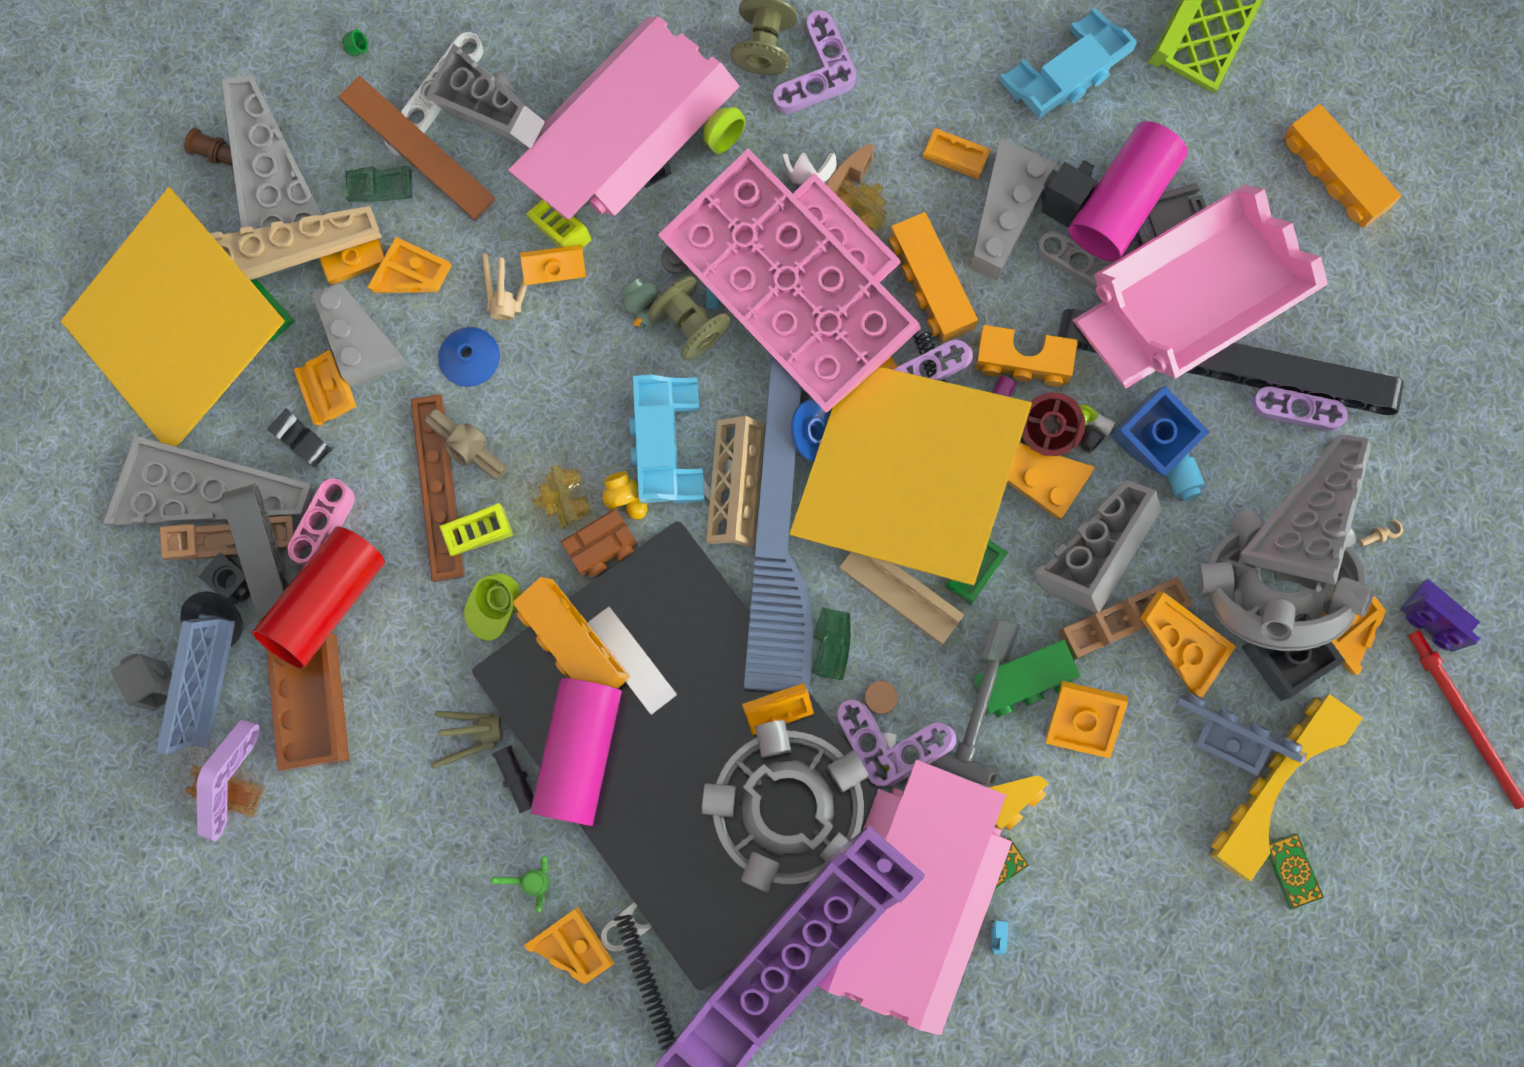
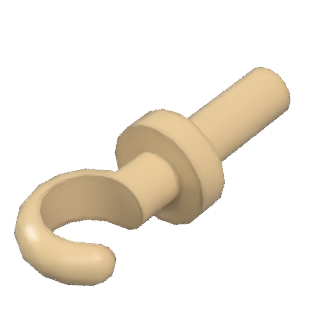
[1358,520,1403,547]

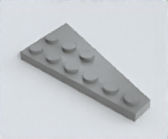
[221,75,322,229]
[1241,434,1371,585]
[103,436,315,526]

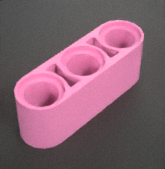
[287,478,355,567]

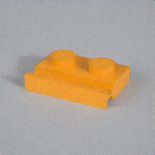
[294,350,357,426]

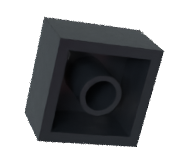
[1242,613,1346,701]

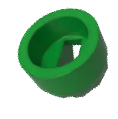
[342,29,369,56]

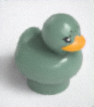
[620,275,660,330]

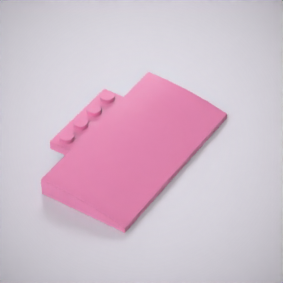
[658,148,921,413]

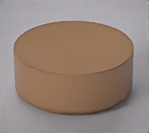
[865,681,898,714]

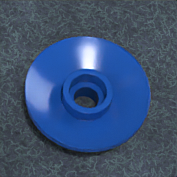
[438,327,500,387]
[791,399,832,462]

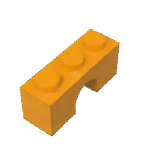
[975,325,1078,387]

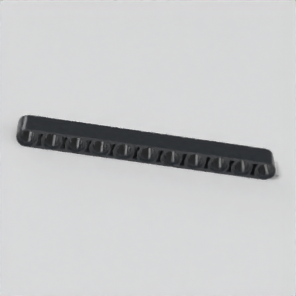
[1057,309,1404,416]

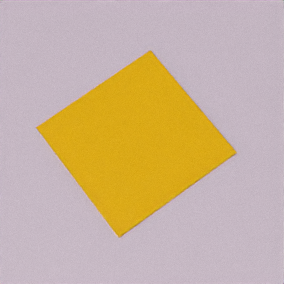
[61,187,285,447]
[789,367,1032,586]

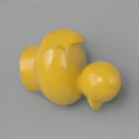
[602,471,648,520]

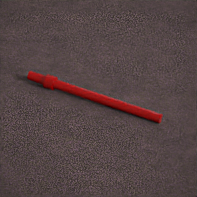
[1407,629,1524,810]

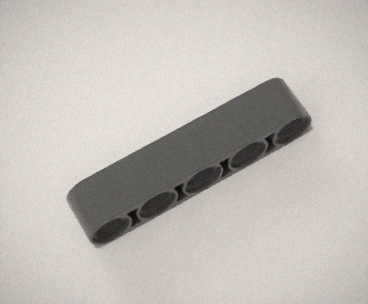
[222,484,289,622]

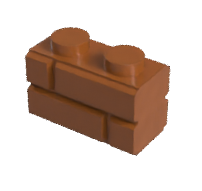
[561,508,638,578]

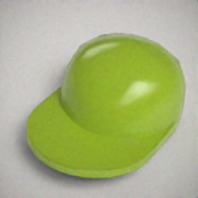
[702,107,746,154]
[464,573,522,641]

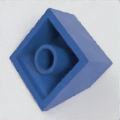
[1110,386,1209,477]

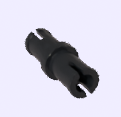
[492,745,534,814]

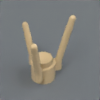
[482,253,528,321]

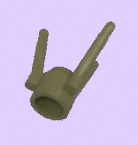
[431,711,502,768]

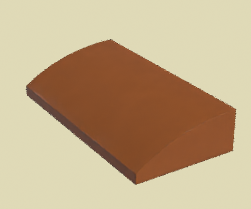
[266,633,350,771]

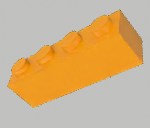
[1284,104,1402,228]
[887,212,978,344]
[512,577,630,689]

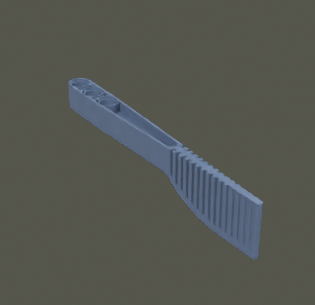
[744,356,813,694]

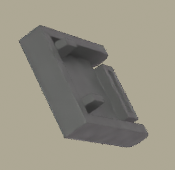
[1136,184,1207,246]

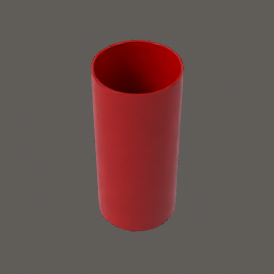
[252,526,385,669]

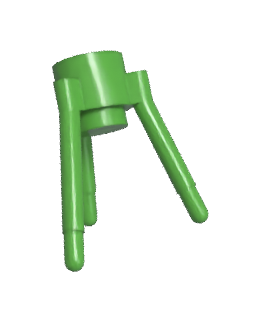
[490,856,550,912]

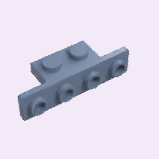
[1176,693,1308,776]

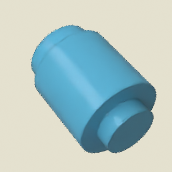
[1166,453,1206,501]

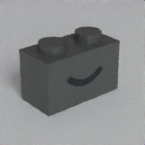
[111,654,172,711]

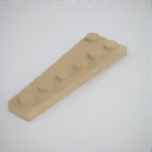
[210,206,382,280]

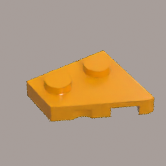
[368,237,452,293]
[1332,596,1386,675]
[524,907,615,984]

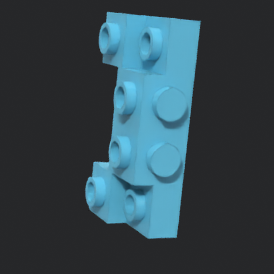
[999,7,1137,119]
[629,375,705,504]

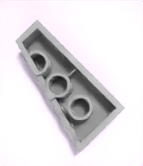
[426,43,545,149]
[970,138,1056,281]
[1034,480,1162,614]

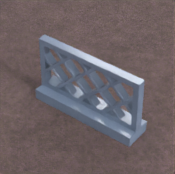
[156,614,236,755]

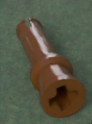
[184,127,233,166]

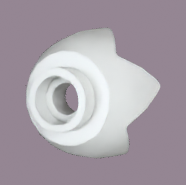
[783,152,837,187]

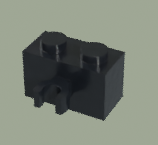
[1041,160,1097,228]

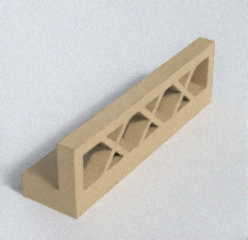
[706,416,766,547]
[839,552,964,645]

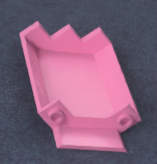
[508,16,739,220]
[1073,184,1327,389]
[817,760,1012,1035]

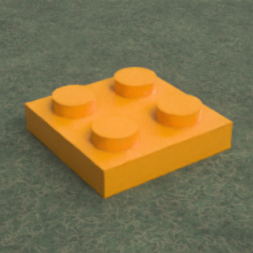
[1045,681,1128,759]

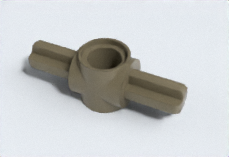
[425,409,506,480]

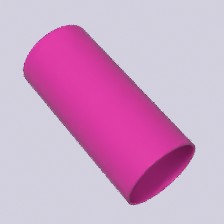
[1068,121,1188,261]
[530,678,622,826]

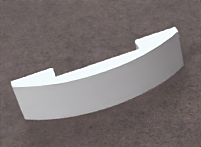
[588,607,677,715]

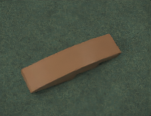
[1058,577,1193,660]

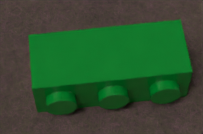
[971,640,1080,718]

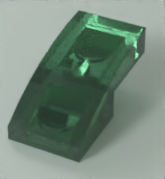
[345,165,413,202]
[811,607,851,681]

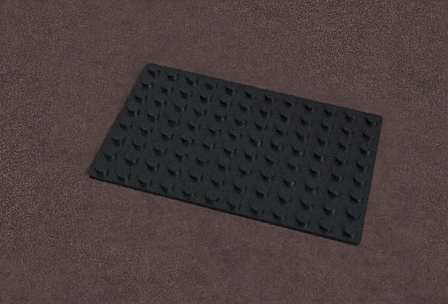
[472,521,883,990]

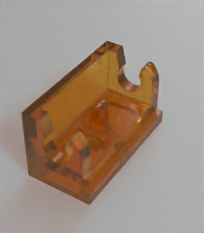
[185,765,265,817]

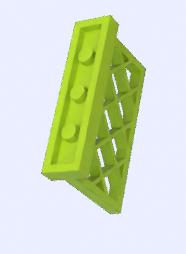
[1147,0,1263,93]

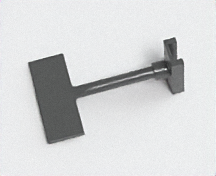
[928,618,1020,785]

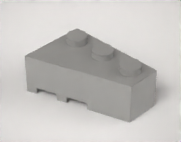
[312,283,410,387]

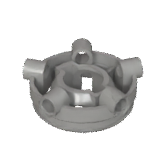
[1198,509,1375,651]
[702,720,869,893]

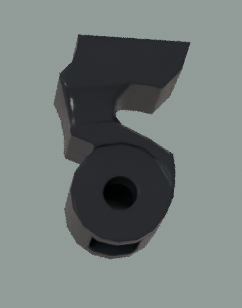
[267,408,332,468]

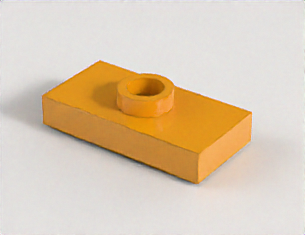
[922,128,991,180]
[320,238,385,285]
[520,245,586,285]
[742,683,814,735]

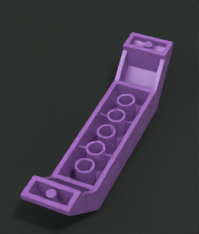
[655,826,926,1067]

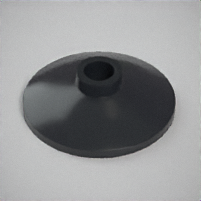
[180,591,243,647]

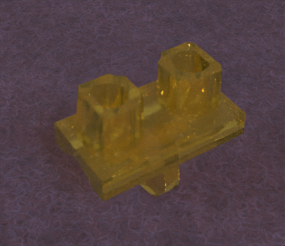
[837,179,887,231]
[533,465,590,529]

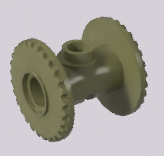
[730,0,798,75]
[648,276,731,360]

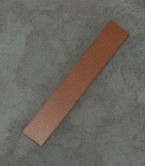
[338,75,495,221]
[410,394,465,582]

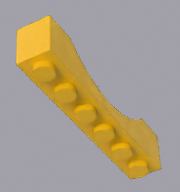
[1210,694,1363,881]

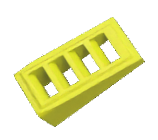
[526,200,591,249]
[439,503,514,556]

